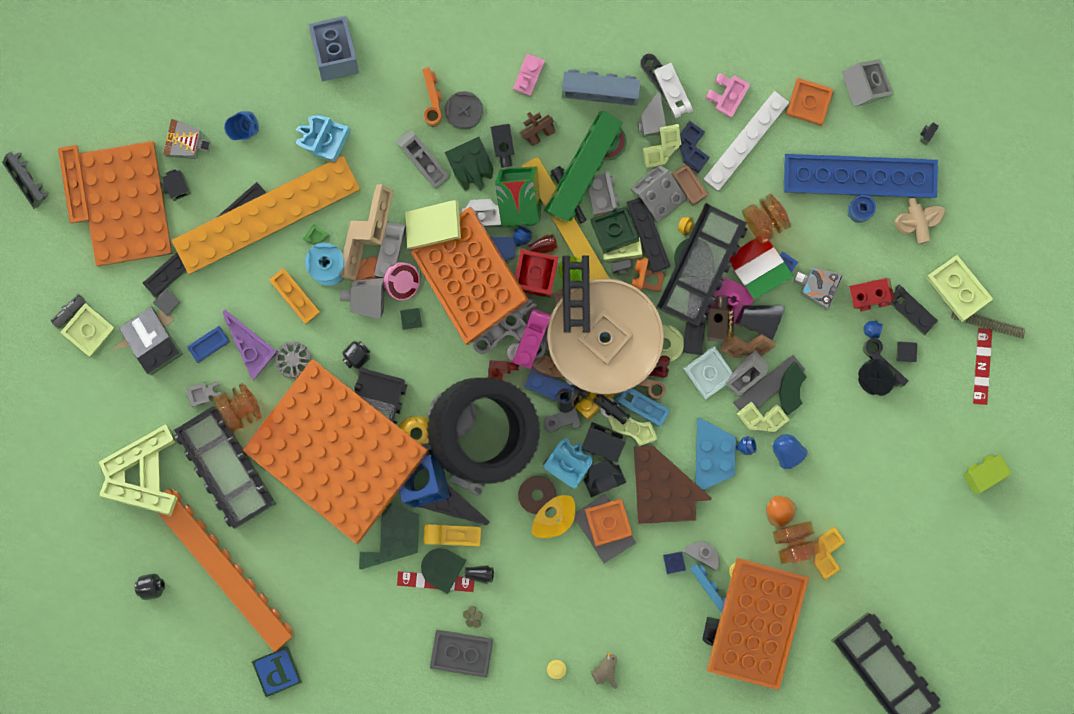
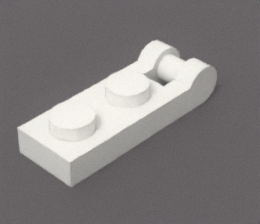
[654,63,693,119]

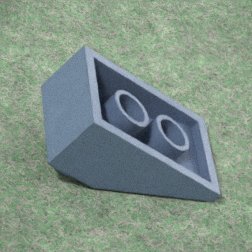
[309,16,359,82]

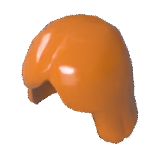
[766,496,796,527]

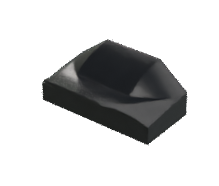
[584,459,627,497]

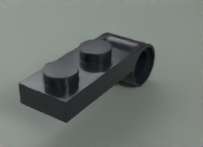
[863,338,909,387]
[557,387,591,413]

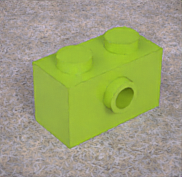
[962,454,1012,495]

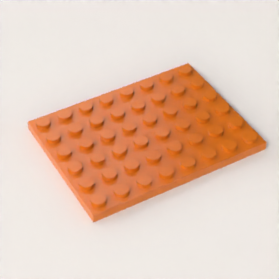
[242,359,429,544]

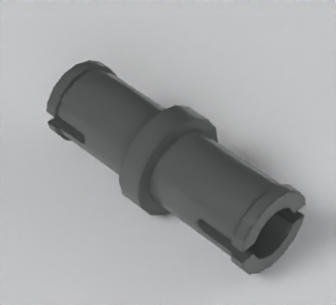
[50,294,87,329]

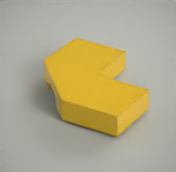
[814,527,846,580]

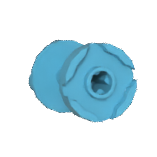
[305,242,344,286]

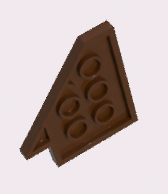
[634,446,712,524]

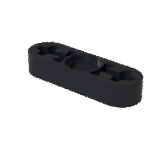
[640,54,667,101]

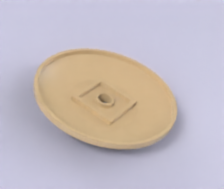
[547,279,663,394]

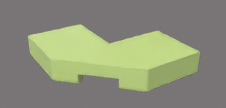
[643,124,681,168]
[736,402,790,432]

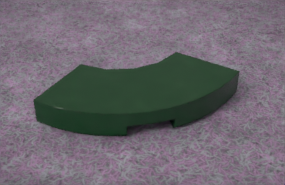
[779,361,807,415]

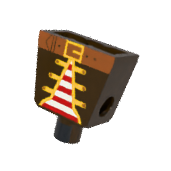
[707,295,734,341]

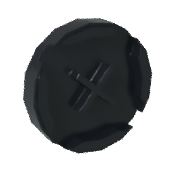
[858,359,897,396]

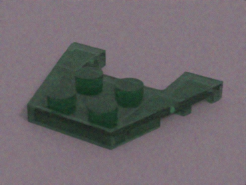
[359,503,420,569]

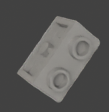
[588,171,620,215]

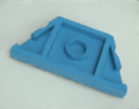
[695,418,736,490]

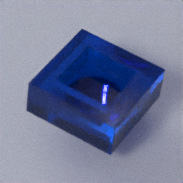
[663,551,686,574]

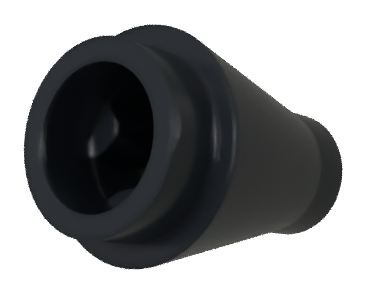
[465,565,494,584]

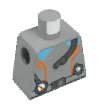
[794,268,843,310]

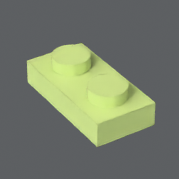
[603,237,642,262]

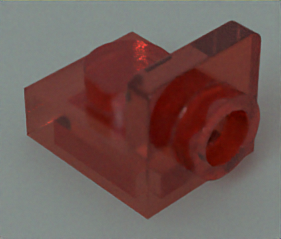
[488,360,519,380]

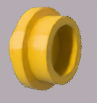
[678,217,694,236]

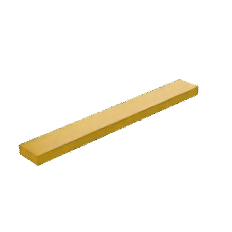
[521,156,610,281]

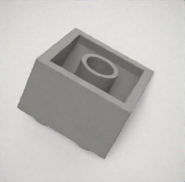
[841,59,893,107]

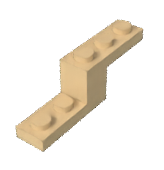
[339,184,394,281]

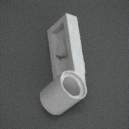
[374,221,406,278]

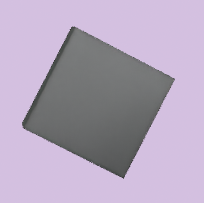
[153,289,180,316]

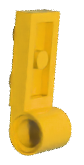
[423,524,481,546]

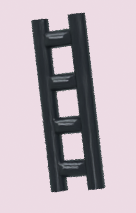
[562,255,590,333]

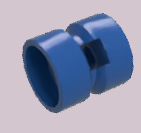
[847,195,876,223]

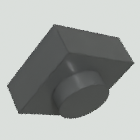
[610,259,631,275]

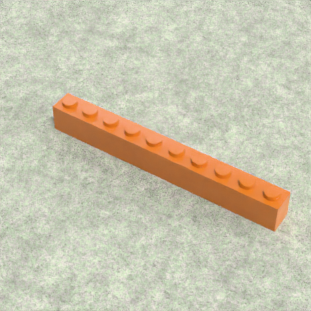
[157,489,294,652]

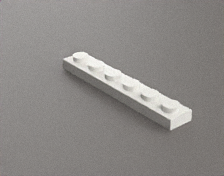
[703,91,789,192]

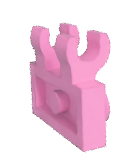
[705,73,750,118]

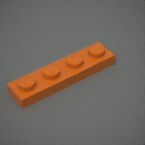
[58,145,89,224]

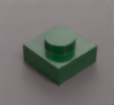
[400,308,422,330]

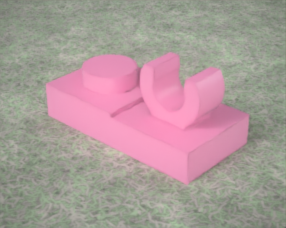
[513,54,545,97]

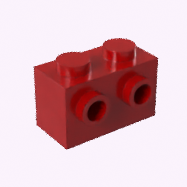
[849,278,895,312]

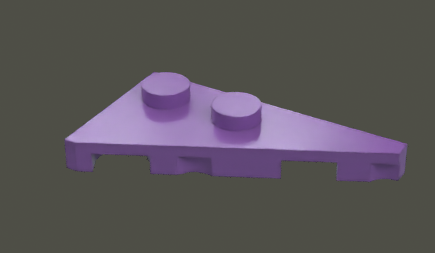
[223,310,277,380]

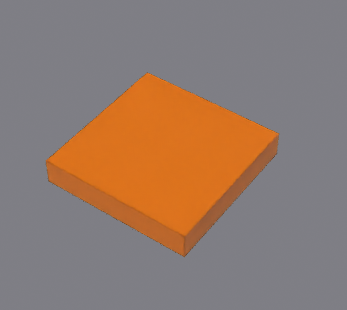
[786,78,834,126]
[585,498,633,546]

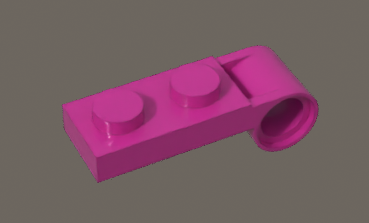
[513,308,551,369]

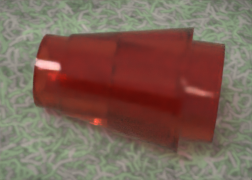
[528,234,558,253]

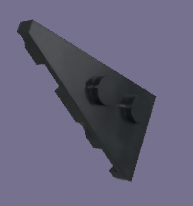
[419,484,490,525]

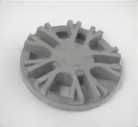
[275,342,311,378]

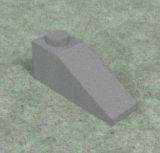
[395,129,449,189]

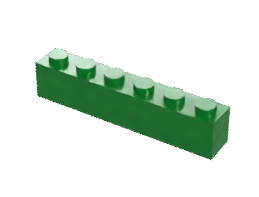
[544,111,623,223]

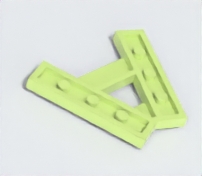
[99,424,177,516]

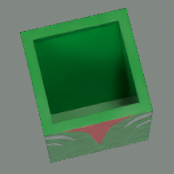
[495,166,541,228]

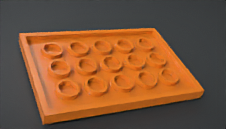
[79,141,172,267]
[411,207,528,345]
[706,558,809,690]

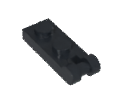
[890,284,938,335]

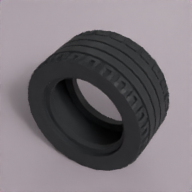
[427,377,541,484]

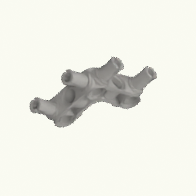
[471,296,548,358]

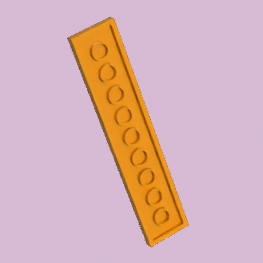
[171,155,360,275]

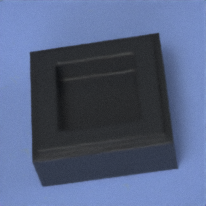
[896,342,917,362]

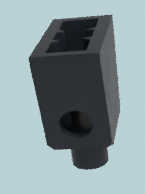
[490,124,515,168]

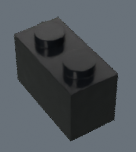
[582,422,627,462]

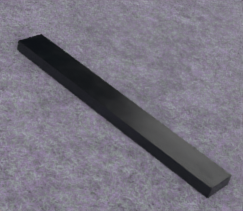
[143,182,266,298]

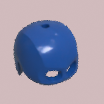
[224,111,259,140]

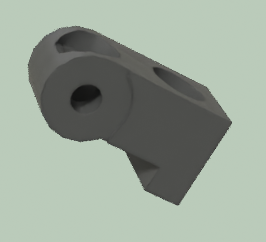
[544,408,581,432]

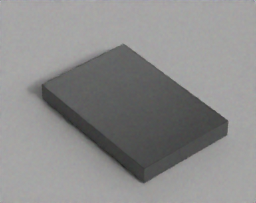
[574,494,636,563]
[430,629,493,678]

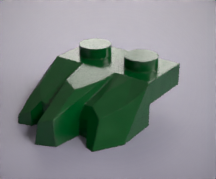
[445,137,493,192]

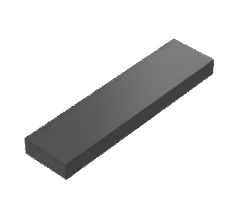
[733,355,805,411]

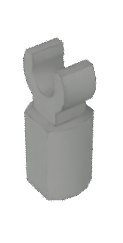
[450,475,485,496]

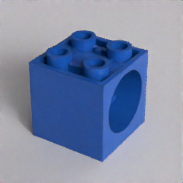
[399,453,450,508]

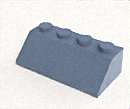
[562,69,640,106]

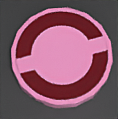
[383,262,420,301]

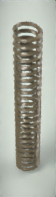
[951,312,1025,339]

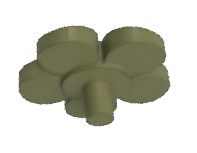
[463,606,483,628]

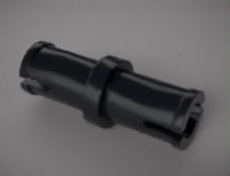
[593,394,630,425]

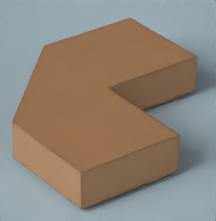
[721,334,776,358]

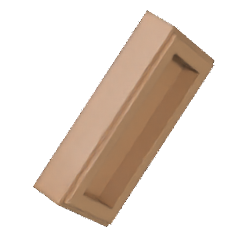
[671,165,708,206]

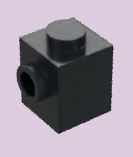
[162,169,192,201]

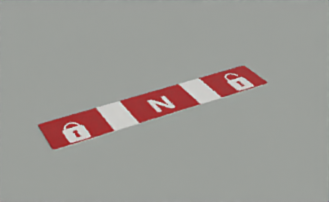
[973,328,992,405]
[397,571,474,592]

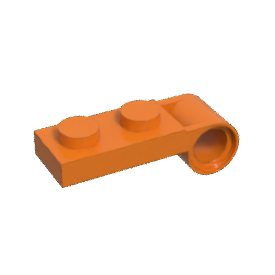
[422,67,442,127]

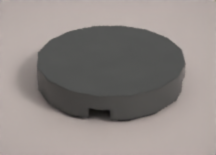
[445,91,483,130]

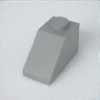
[637,93,666,137]
[726,351,768,396]

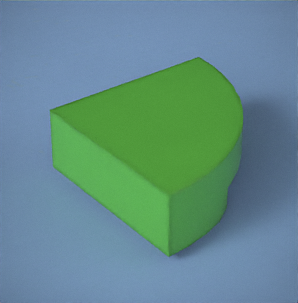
[303,224,330,243]

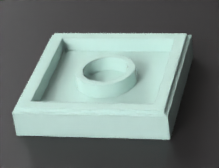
[683,346,733,400]

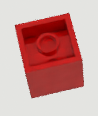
[515,249,559,298]

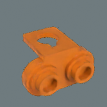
[632,258,664,291]

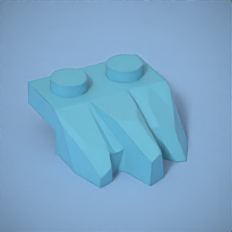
[295,115,351,163]
[543,438,593,489]

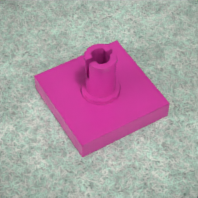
[707,276,754,327]

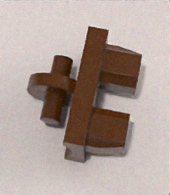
[519,112,556,146]

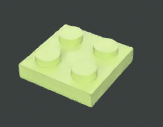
[60,303,115,357]

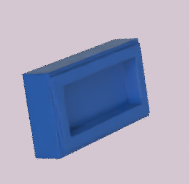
[187,326,230,363]

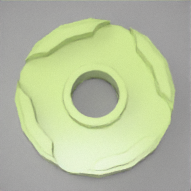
[660,325,684,362]

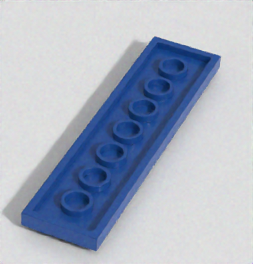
[783,154,938,198]

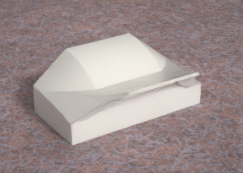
[462,199,501,228]

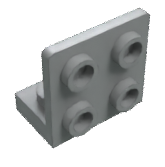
[630,165,687,222]

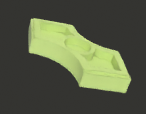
[608,411,658,446]

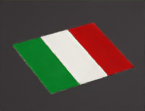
[729,233,794,300]

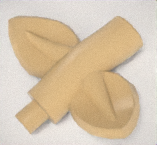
[895,197,945,244]

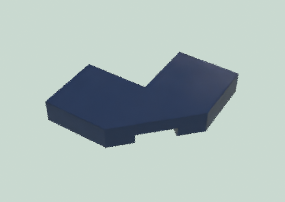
[680,121,710,173]

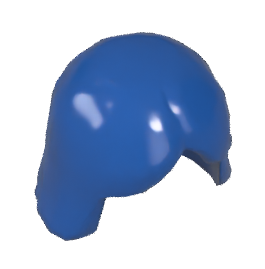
[772,434,808,469]

